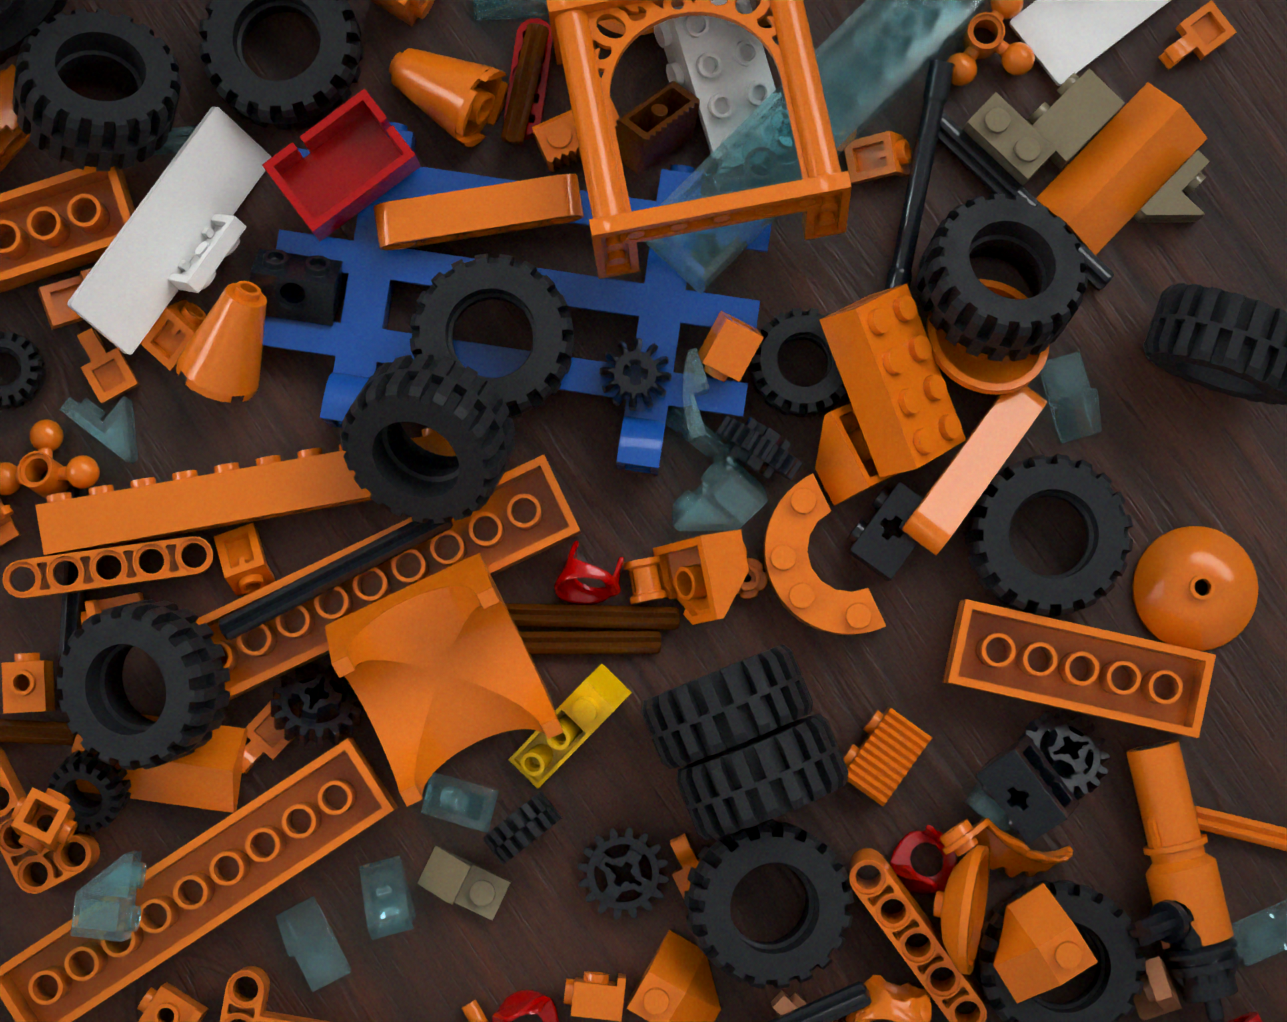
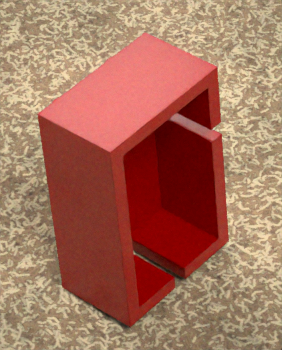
[262,88,421,242]

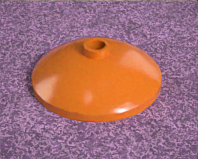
[926,279,1050,395]
[1132,526,1258,651]
[933,845,990,975]

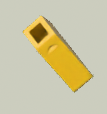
[508,664,632,789]

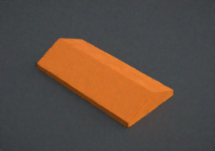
[1036,82,1208,255]
[72,714,248,813]

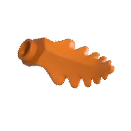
[939,818,1074,877]

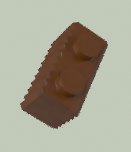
[615,81,700,175]

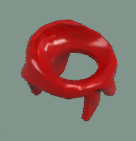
[554,540,624,604]
[889,825,957,894]
[493,990,559,1022]

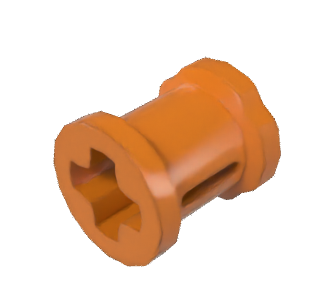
[623,556,667,604]

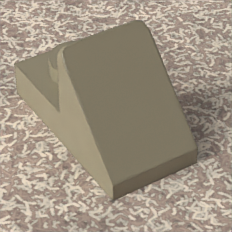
[1133,150,1210,223]
[417,845,511,921]

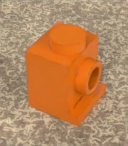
[564,971,626,1022]
[137,982,209,1022]

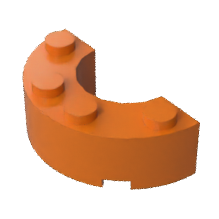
[763,473,886,635]

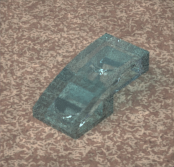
[682,348,710,443]

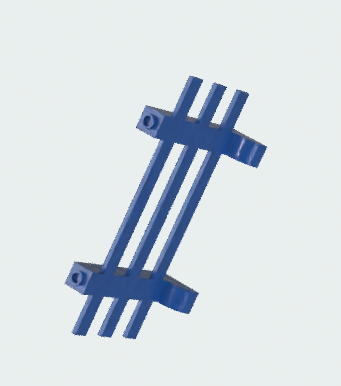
[263,122,772,475]

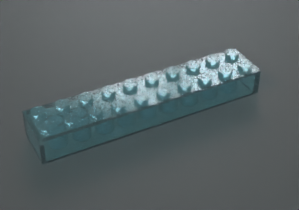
[644,0,987,294]

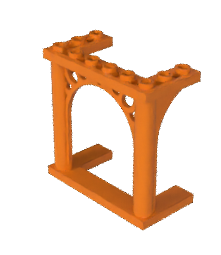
[546,0,852,279]

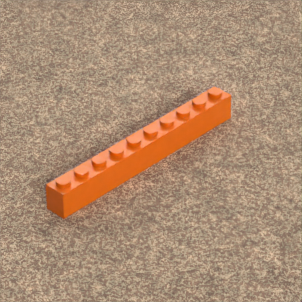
[35,428,457,556]

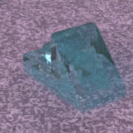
[1040,351,1102,444]
[59,396,138,464]
[421,772,499,833]
[359,855,416,940]
[276,896,352,992]
[1232,900,1287,967]

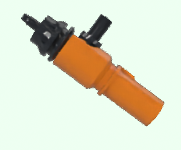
[1126,740,1240,1022]

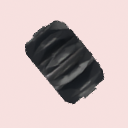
[599,338,672,411]

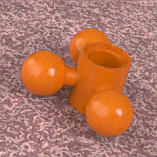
[946,0,1035,86]
[0,419,100,499]

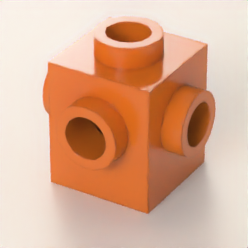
[11,787,78,854]

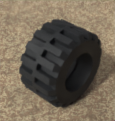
[750,308,847,417]

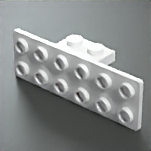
[654,0,792,172]
[1009,0,1171,86]
[67,107,271,355]

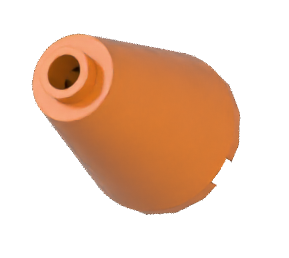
[389,48,508,147]
[176,281,267,403]

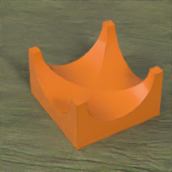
[325,552,564,807]

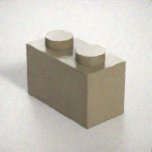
[1028,68,1125,169]
[963,92,1057,186]

